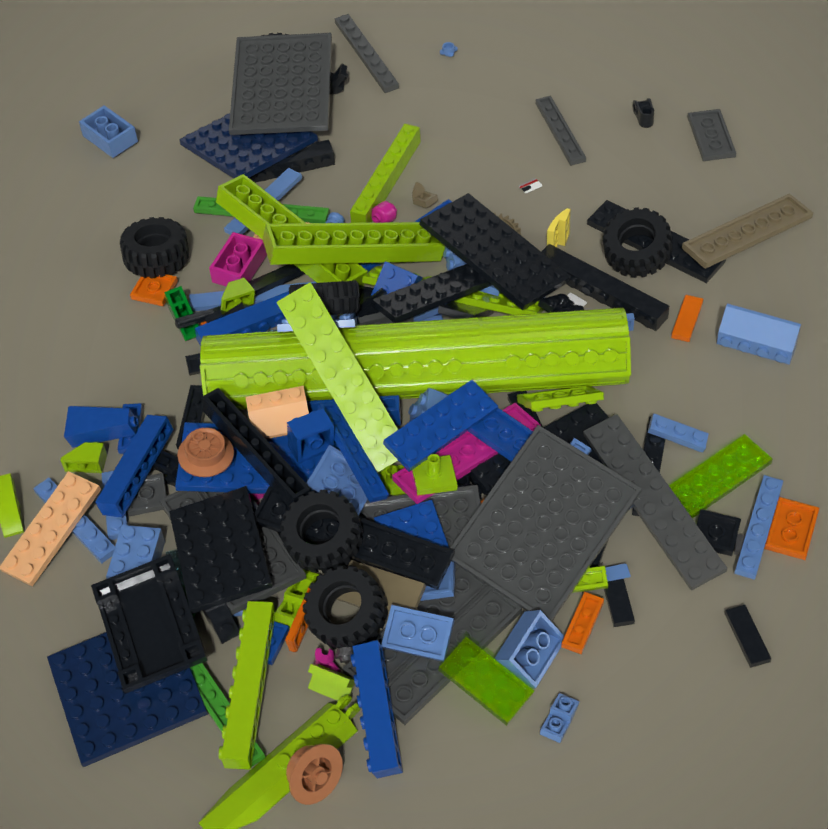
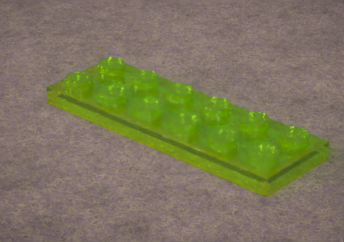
[669,434,773,519]

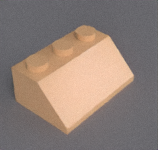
[246,386,309,439]

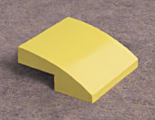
[547,208,571,247]

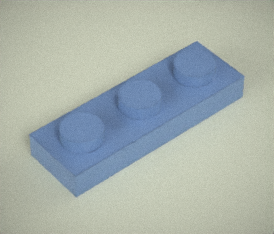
[648,414,709,453]

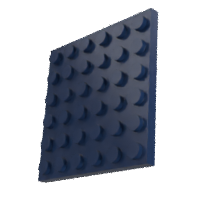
[179,113,318,178]
[47,633,208,768]

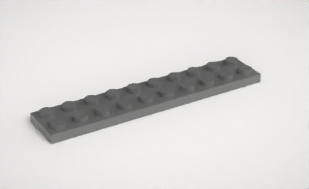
[583,414,727,591]

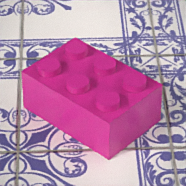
[209,232,267,287]

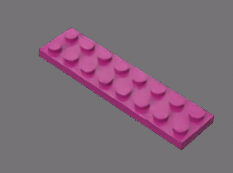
[392,403,540,504]

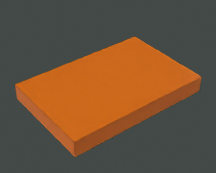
[764,497,819,560]

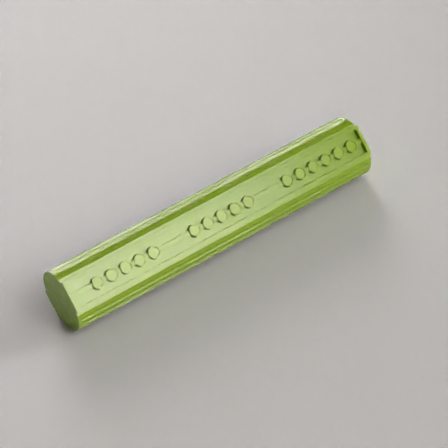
[200,308,631,410]

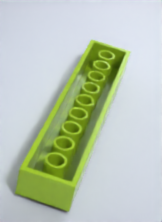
[216,174,368,286]
[263,222,445,265]
[276,282,398,473]

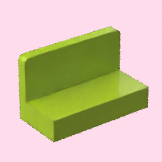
[308,664,355,701]

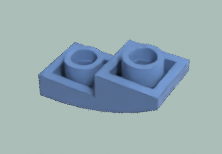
[540,693,580,743]

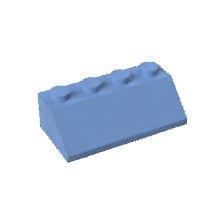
[717,304,801,365]

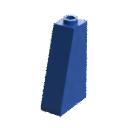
[64,406,139,448]

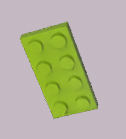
[517,386,604,412]

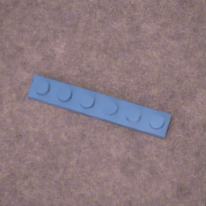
[734,475,783,580]
[33,477,115,564]

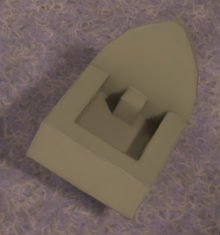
[412,182,438,208]

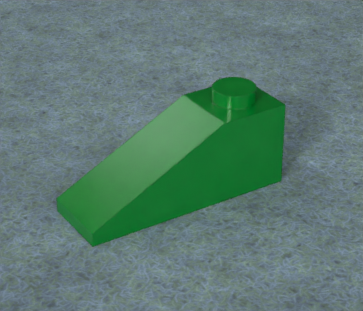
[164,286,198,342]

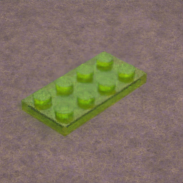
[438,637,534,726]

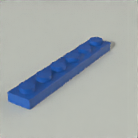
[317,402,389,503]

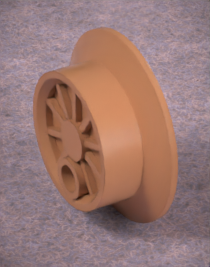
[177,428,234,477]
[286,744,343,805]

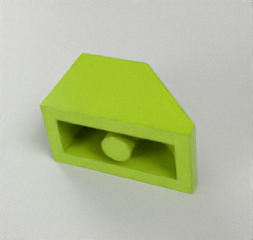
[221,278,255,312]
[60,442,107,473]

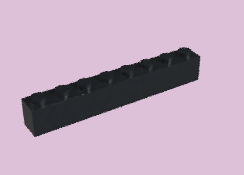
[541,244,670,331]
[202,388,311,507]

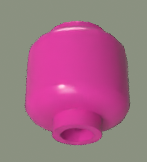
[372,201,397,223]

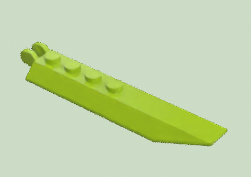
[198,694,361,829]

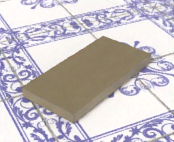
[337,560,426,617]

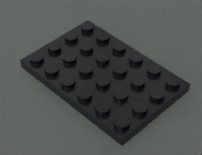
[169,486,273,614]

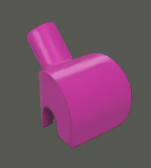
[314,648,341,673]

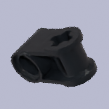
[633,98,654,128]

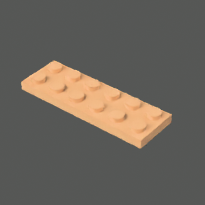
[0,471,102,587]

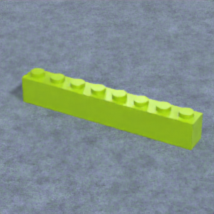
[350,124,421,223]
[219,601,275,770]

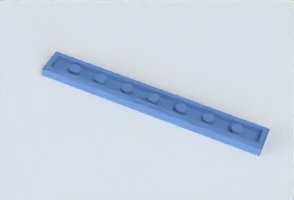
[189,281,317,312]

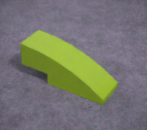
[0,473,24,538]
[275,569,320,628]

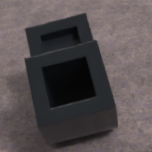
[330,64,348,94]
[203,603,239,644]

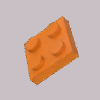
[130,274,178,306]

